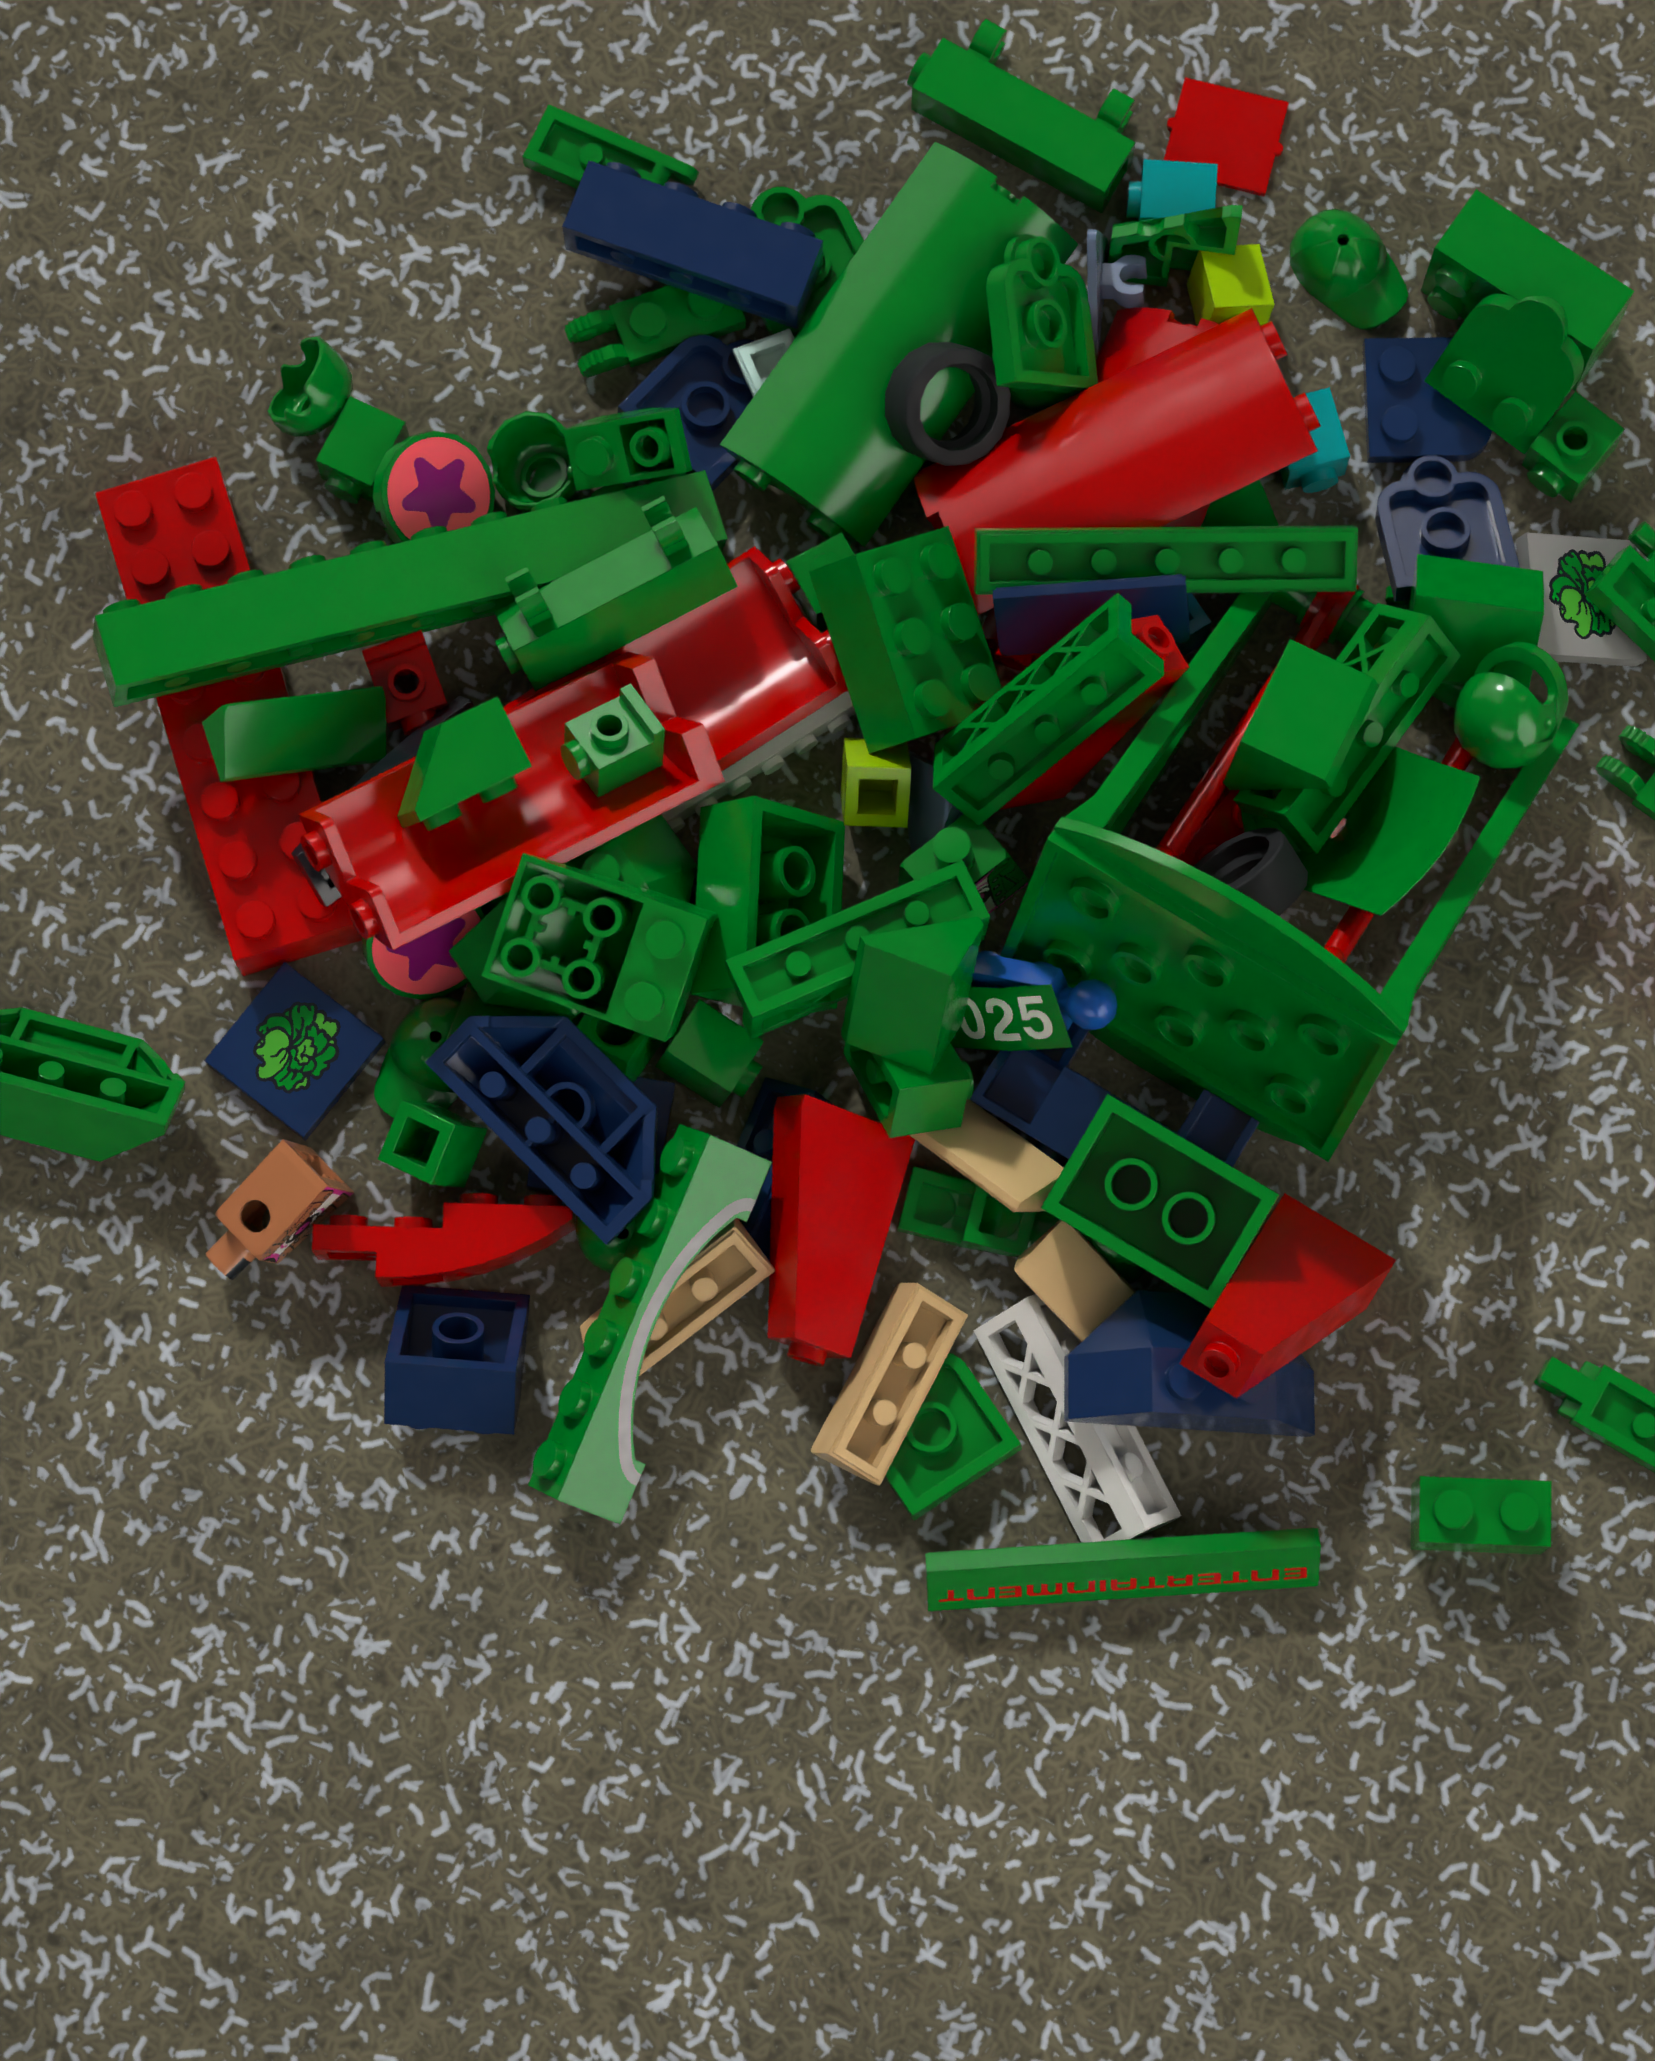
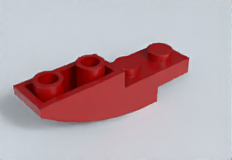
[312,1193,576,1287]

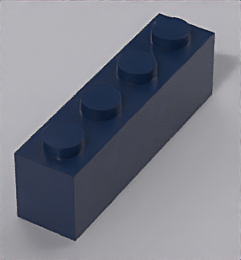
[562,160,823,329]

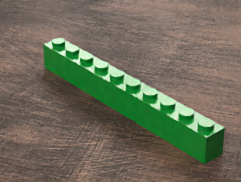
[93,470,728,707]

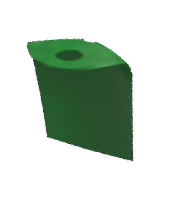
[1241,746,1481,916]

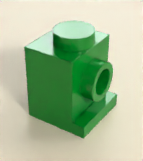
[560,683,665,798]

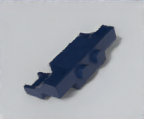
[970,1022,1260,1167]

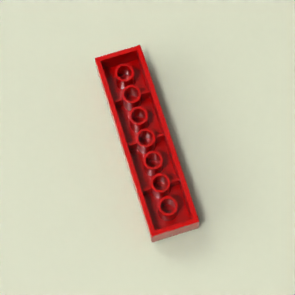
[95,457,362,976]

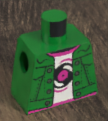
[898,815,1030,914]

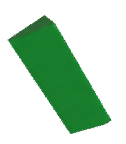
[202,686,386,782]

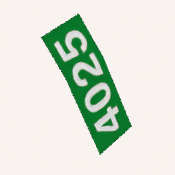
[950,984,1072,1051]

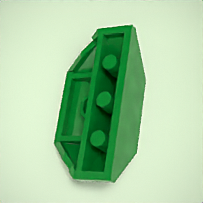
[449,814,697,1017]
[0,1007,185,1162]

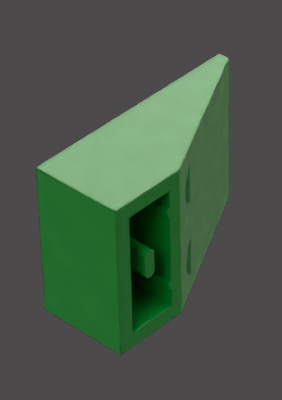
[481,853,717,1042]

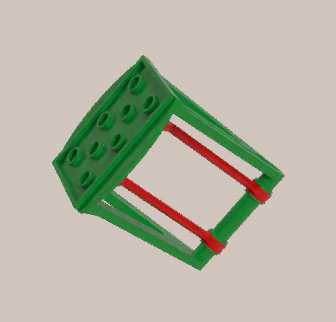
[1000,585,1580,1162]

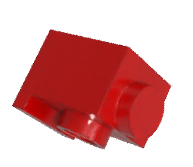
[362,630,448,735]

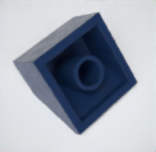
[384,1285,530,1435]

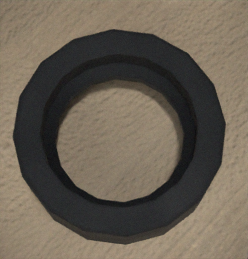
[885,342,1011,466]
[1193,827,1308,916]

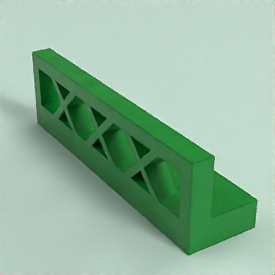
[932,593,1164,826]
[1233,603,1461,854]
[725,860,990,1040]

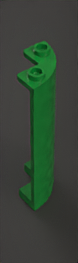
[720,142,1078,547]

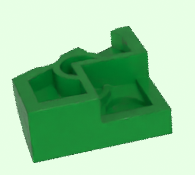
[1108,205,1243,287]

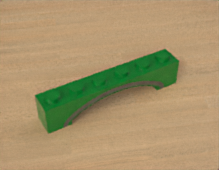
[528,1124,772,1524]

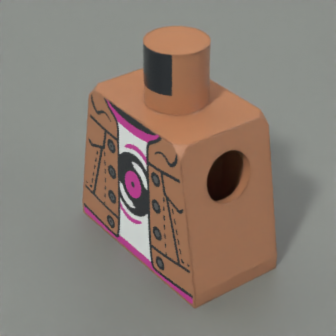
[205,1139,354,1280]

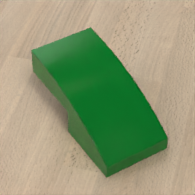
[897,1167,1036,1257]

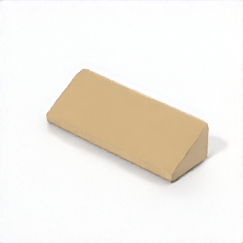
[910,1099,1064,1212]
[580,1218,775,1376]
[1014,1220,1136,1342]
[811,1283,968,1486]

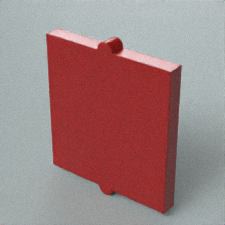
[1164,77,1289,197]

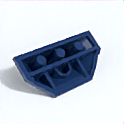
[425,1016,658,1245]
[1064,1290,1315,1437]

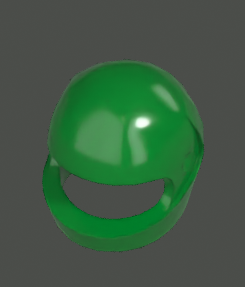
[1454,642,1568,769]

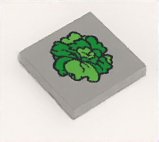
[1516,532,1647,666]

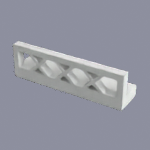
[973,1294,1181,1543]

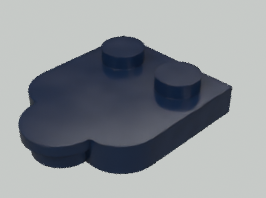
[617,335,754,492]
[1362,337,1492,463]
[1375,455,1520,602]

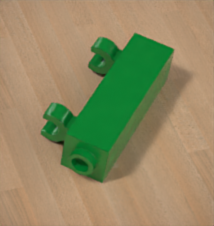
[907,19,1135,213]
[494,496,738,692]

